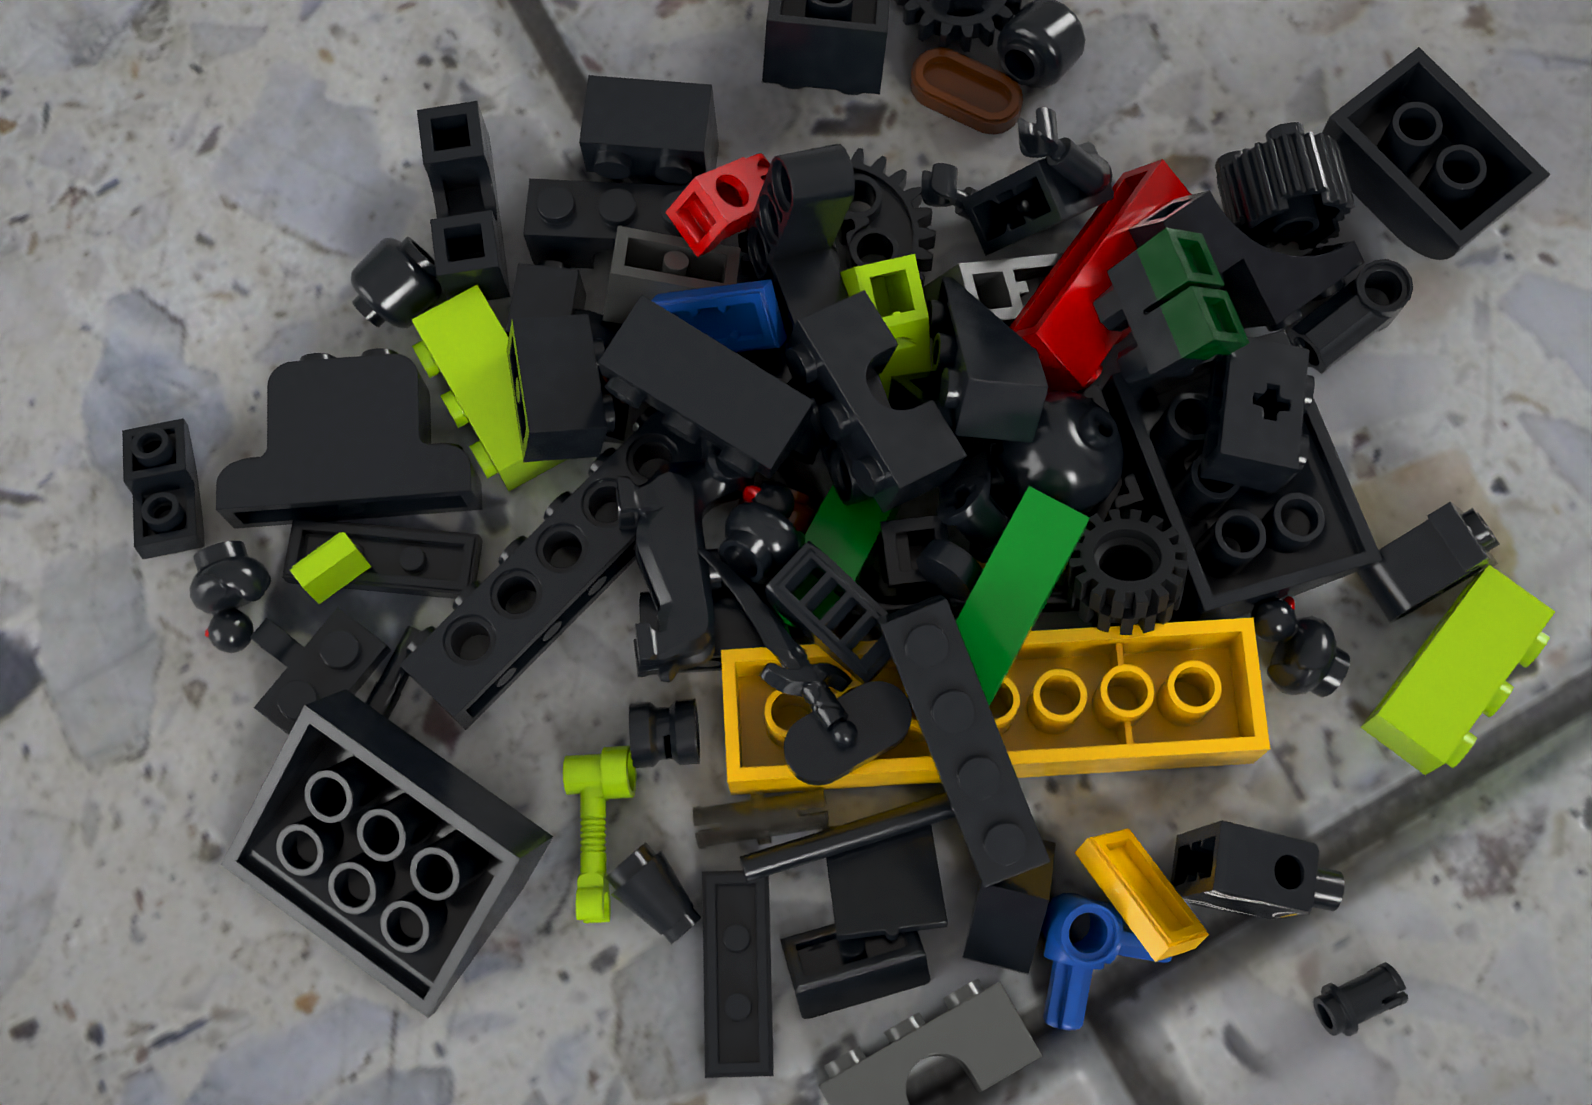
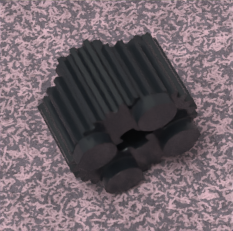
[1215,122,1355,250]

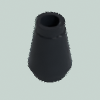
[605,842,701,944]

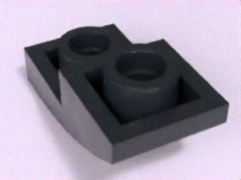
[122,418,205,559]

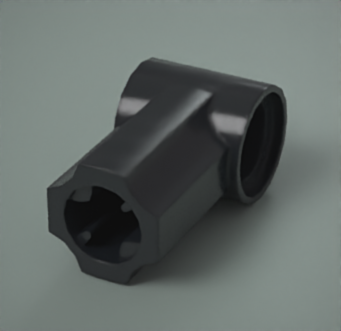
[1287,259,1413,374]

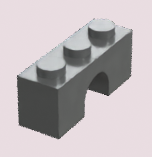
[818,979,1042,1105]

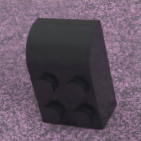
[1322,47,1551,260]

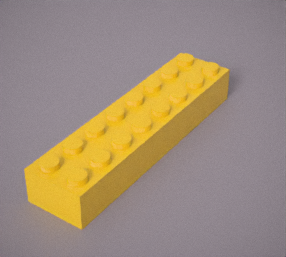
[721,618,1270,795]

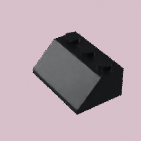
[598,295,814,479]

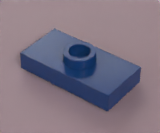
[651,279,787,352]

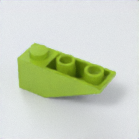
[839,254,931,398]

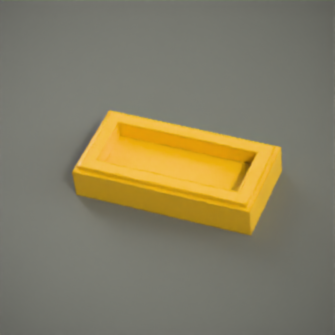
[1075,828,1209,962]

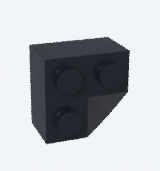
[579,75,719,186]

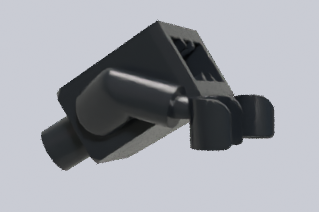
[921,107,1114,256]

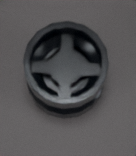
[629,698,700,768]

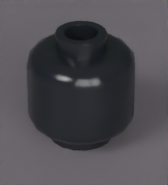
[997,0,1086,89]
[351,237,442,328]

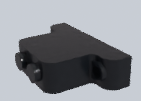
[216,348,482,529]

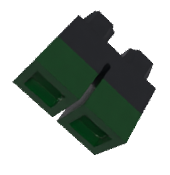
[1093,227,1249,384]

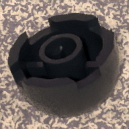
[995,390,1124,515]

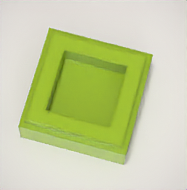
[290,532,372,604]

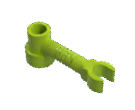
[563,745,637,923]

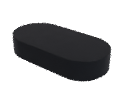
[784,681,912,786]

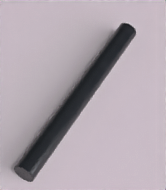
[739,792,955,882]

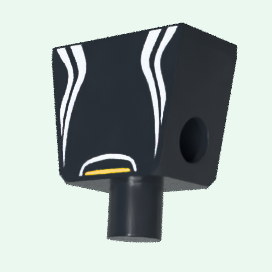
[1171,820,1344,920]

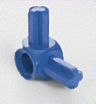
[1041,893,1173,1031]

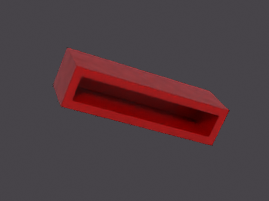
[1010,159,1192,392]

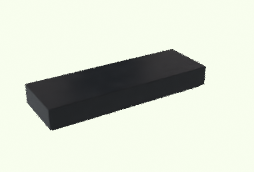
[282,517,483,599]
[702,870,774,1078]

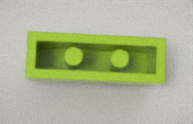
[412,285,568,491]
[1360,564,1555,775]

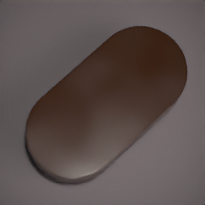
[910,47,1023,134]

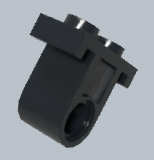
[1357,501,1500,623]

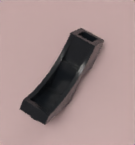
[1128,190,1365,332]

